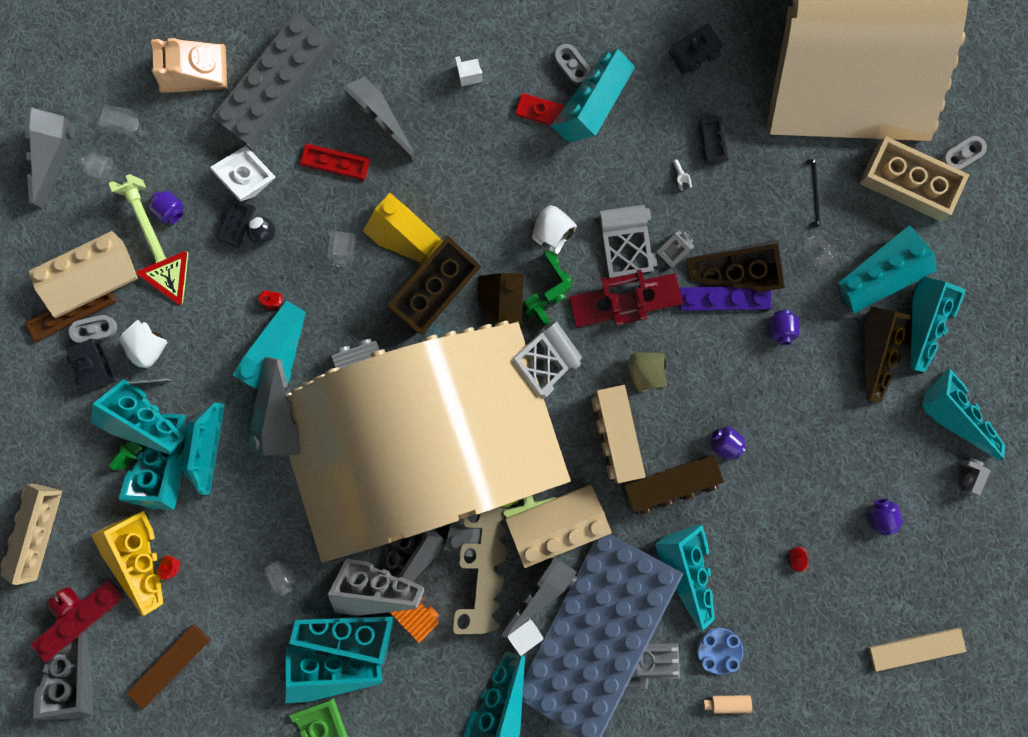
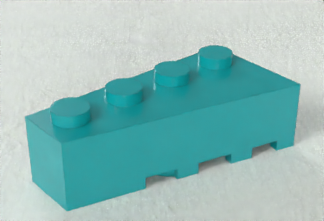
[551,49,635,143]
[289,616,395,664]

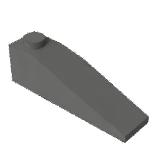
[379,528,447,582]

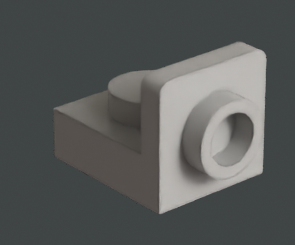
[657,231,695,268]
[959,458,991,496]

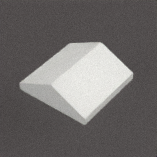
[210,146,275,202]

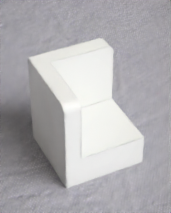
[455,56,483,87]
[508,618,543,656]

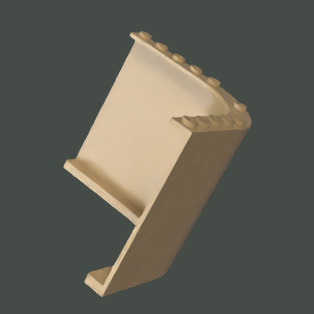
[767,0,968,141]
[285,321,570,563]

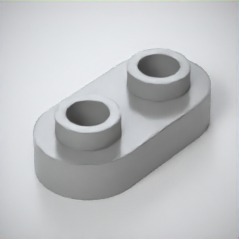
[555,44,591,86]
[942,136,987,170]
[69,315,117,343]

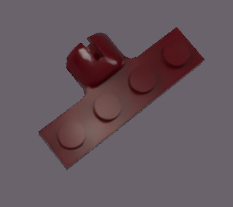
[30,580,125,662]

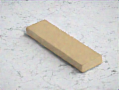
[868,628,967,671]

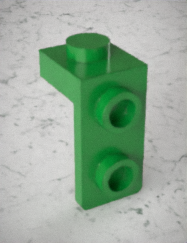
[543,249,573,304]

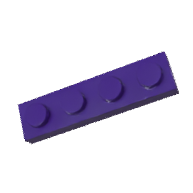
[680,287,771,311]

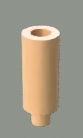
[703,695,752,714]

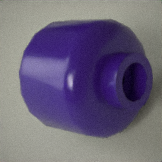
[149,191,184,224]
[769,310,800,346]
[710,426,746,460]
[868,499,903,535]

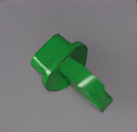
[522,294,550,326]
[109,441,145,470]

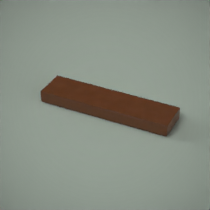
[25,291,117,343]
[127,624,211,710]

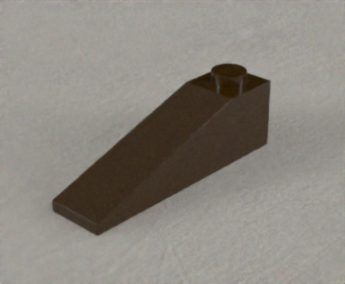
[686,240,785,292]
[478,273,524,329]
[864,306,912,402]

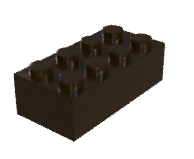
[384,236,482,336]
[621,455,724,515]

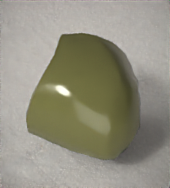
[627,351,668,392]

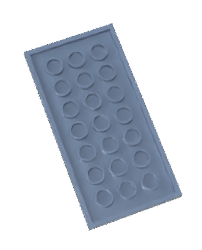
[522,534,684,737]

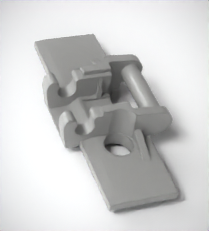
[627,644,680,689]

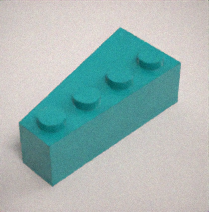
[838,225,937,314]

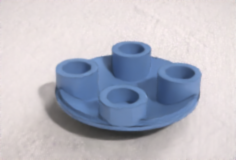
[697,628,743,675]

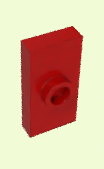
[516,93,564,126]

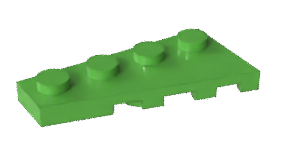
[289,698,348,737]

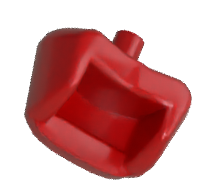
[258,290,283,311]
[790,547,808,572]
[156,555,180,580]

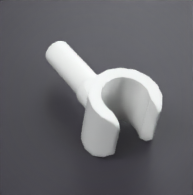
[673,159,692,191]

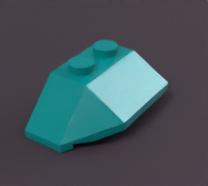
[179,402,225,495]

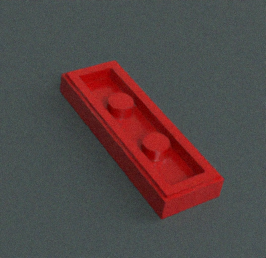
[300,143,370,181]

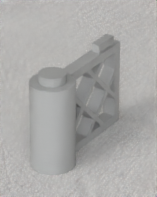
[599,204,657,278]
[511,320,582,398]

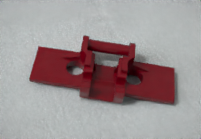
[570,269,683,328]

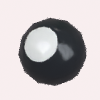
[247,217,276,243]

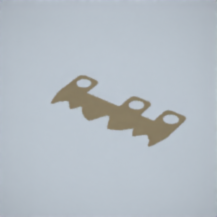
[453,506,507,634]

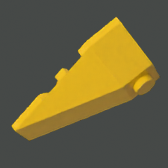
[363,193,440,262]
[91,511,163,616]

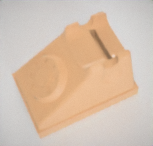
[151,38,227,93]

